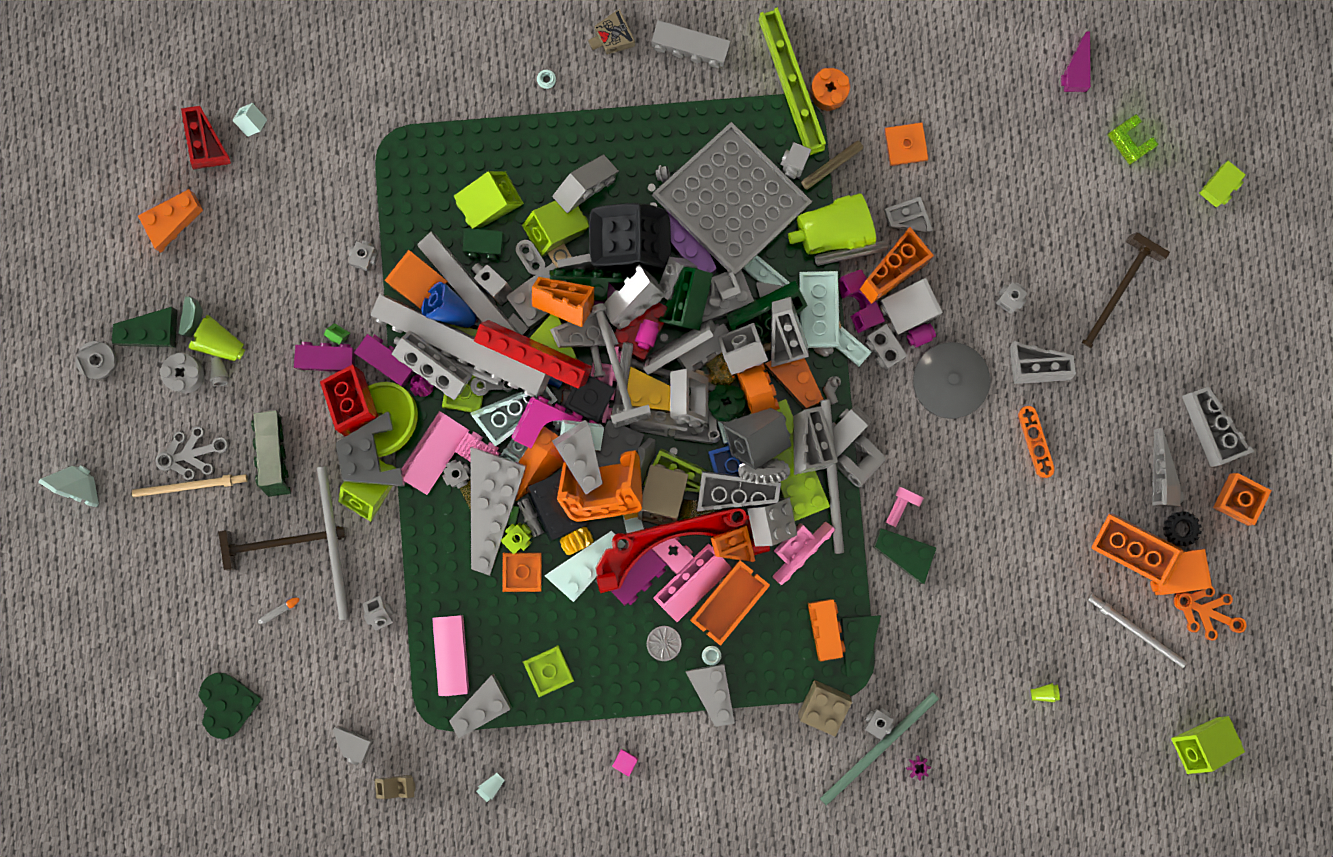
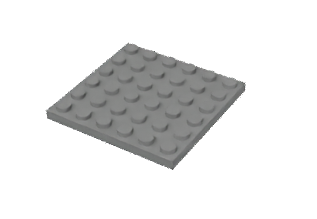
[652,122,812,275]

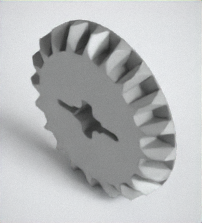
[738,458,790,484]

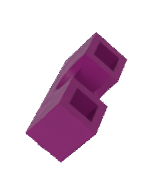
[838,269,885,333]

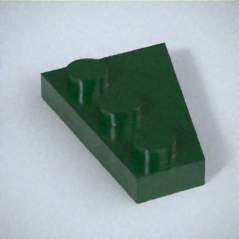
[842,615,881,677]

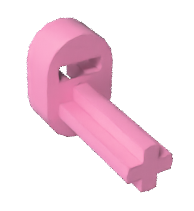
[886,487,924,527]

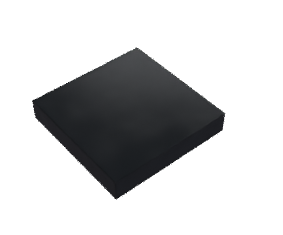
[564,375,616,423]

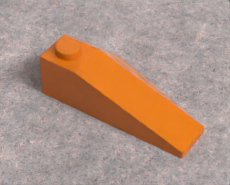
[515,426,563,501]

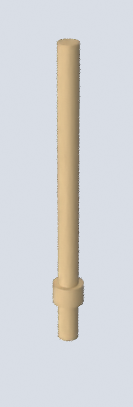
[132,474,248,497]

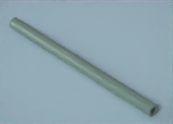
[820,692,939,806]

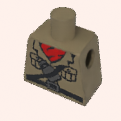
[588,9,635,54]

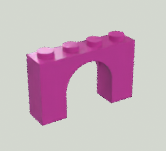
[511,395,604,462]

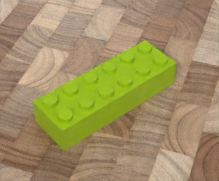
[749,399,830,521]

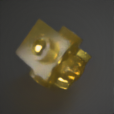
[707,353,737,385]

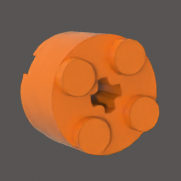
[810,68,850,111]

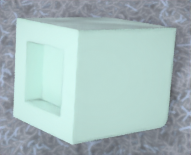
[232,103,267,136]

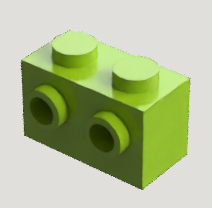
[1199,161,1246,207]

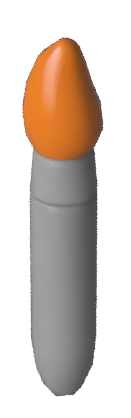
[258,598,300,624]

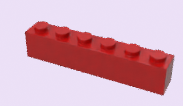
[474,320,592,389]

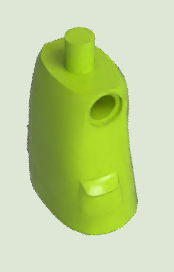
[788,193,876,254]

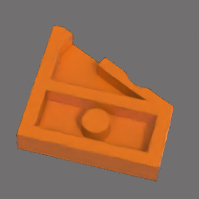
[711,525,755,562]

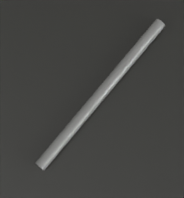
[820,399,844,554]
[317,466,349,620]

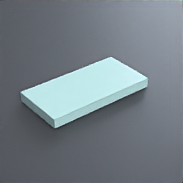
[799,271,840,348]

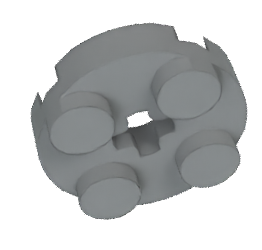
[76,341,117,380]

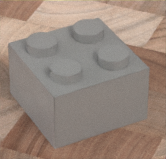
[718,323,768,375]
[747,498,797,546]

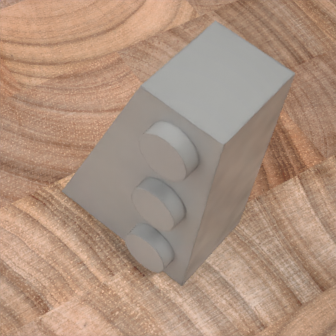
[552,420,603,494]

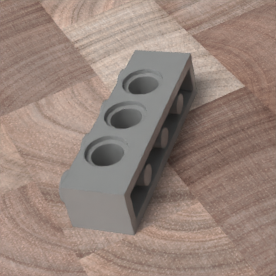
[392,330,472,400]

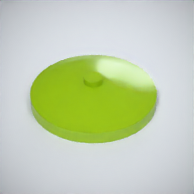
[368,382,418,457]

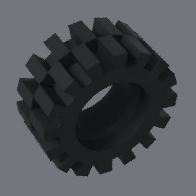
[1163,511,1202,546]

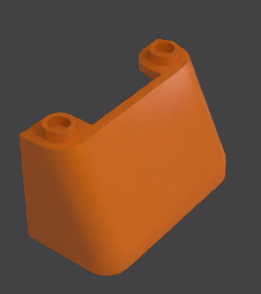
[557,450,643,522]

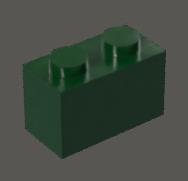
[462,228,504,260]

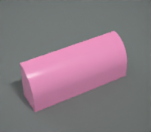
[402,411,469,495]
[653,544,732,622]
[432,615,470,696]

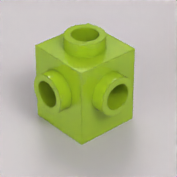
[500,522,533,554]

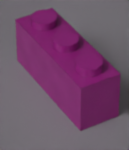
[354,334,415,388]
[294,342,356,372]
[611,549,667,606]

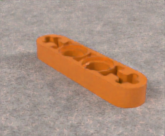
[1018,406,1054,478]

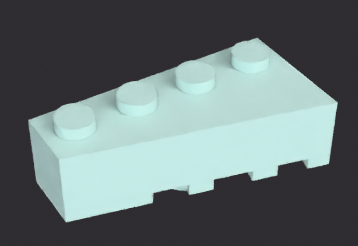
[545,531,626,602]

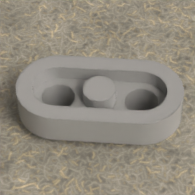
[516,240,546,276]

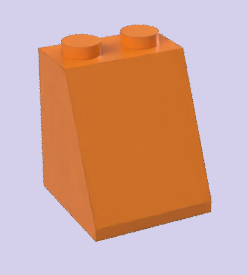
[385,250,450,310]
[1150,549,1212,595]

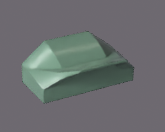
[178,296,203,337]

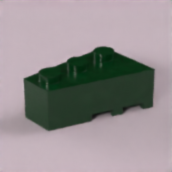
[873,528,936,584]

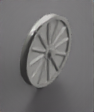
[647,626,682,661]

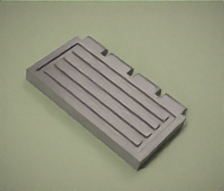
[643,319,716,375]

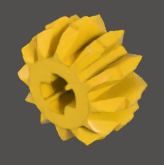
[560,527,593,555]

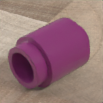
[906,323,936,348]

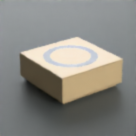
[548,244,572,268]

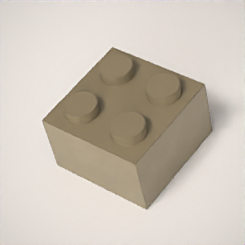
[798,680,852,737]

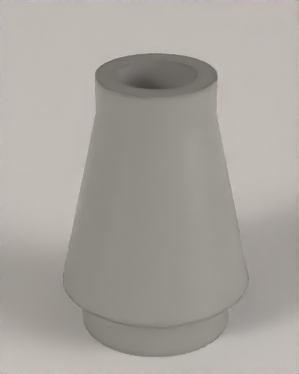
[210,357,229,386]

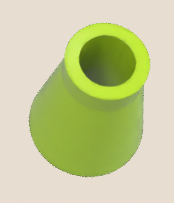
[1031,683,1060,702]

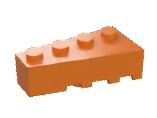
[860,227,934,304]

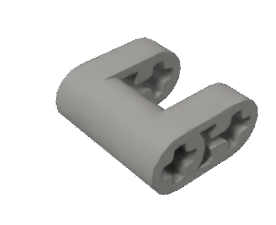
[836,435,886,487]

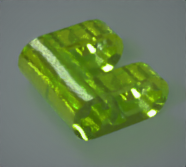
[1107,114,1159,165]

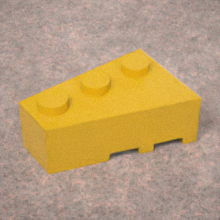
[627,367,670,413]

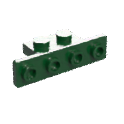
[549,268,627,300]

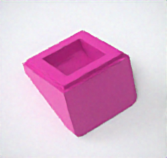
[612,749,638,777]

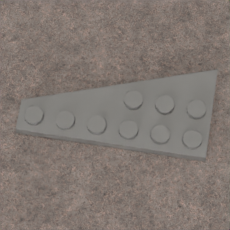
[470,447,526,576]

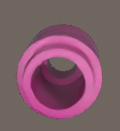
[635,319,659,350]

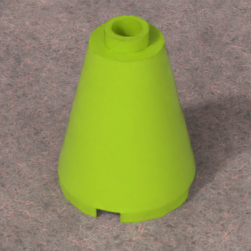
[188,314,246,361]

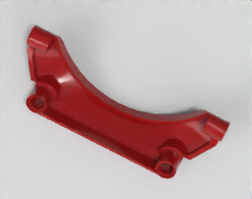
[595,507,770,593]

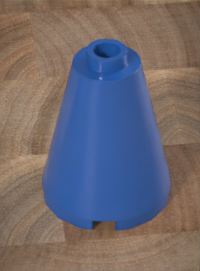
[422,282,477,328]

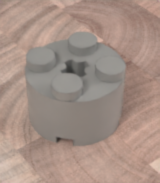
[159,353,204,393]

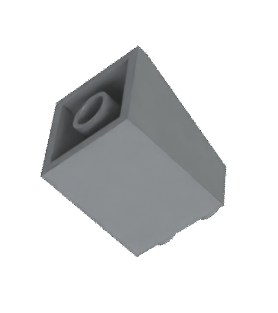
[879,278,943,337]

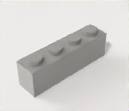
[651,20,730,68]

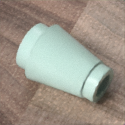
[476,773,505,802]

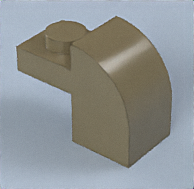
[375,775,416,799]

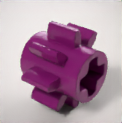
[410,374,434,397]
[906,755,931,781]

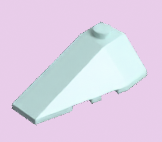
[39,465,99,507]

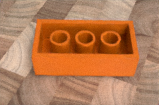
[1091,514,1184,585]

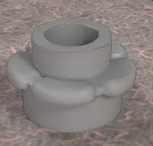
[656,165,670,183]

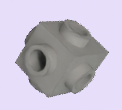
[348,240,378,272]
[995,282,1028,314]
[442,460,471,489]
[363,595,394,631]
[863,708,894,740]

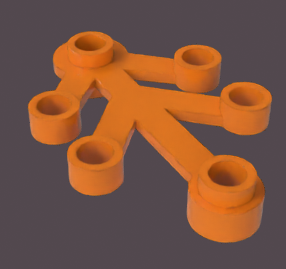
[1174,587,1247,641]

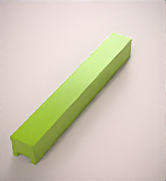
[759,7,826,155]

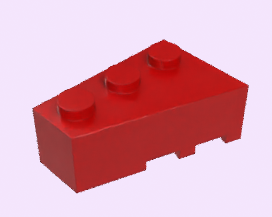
[181,106,231,170]

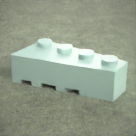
[471,386,557,447]

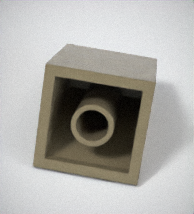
[638,464,689,525]

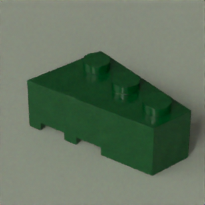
[658,266,713,331]
[112,307,177,348]

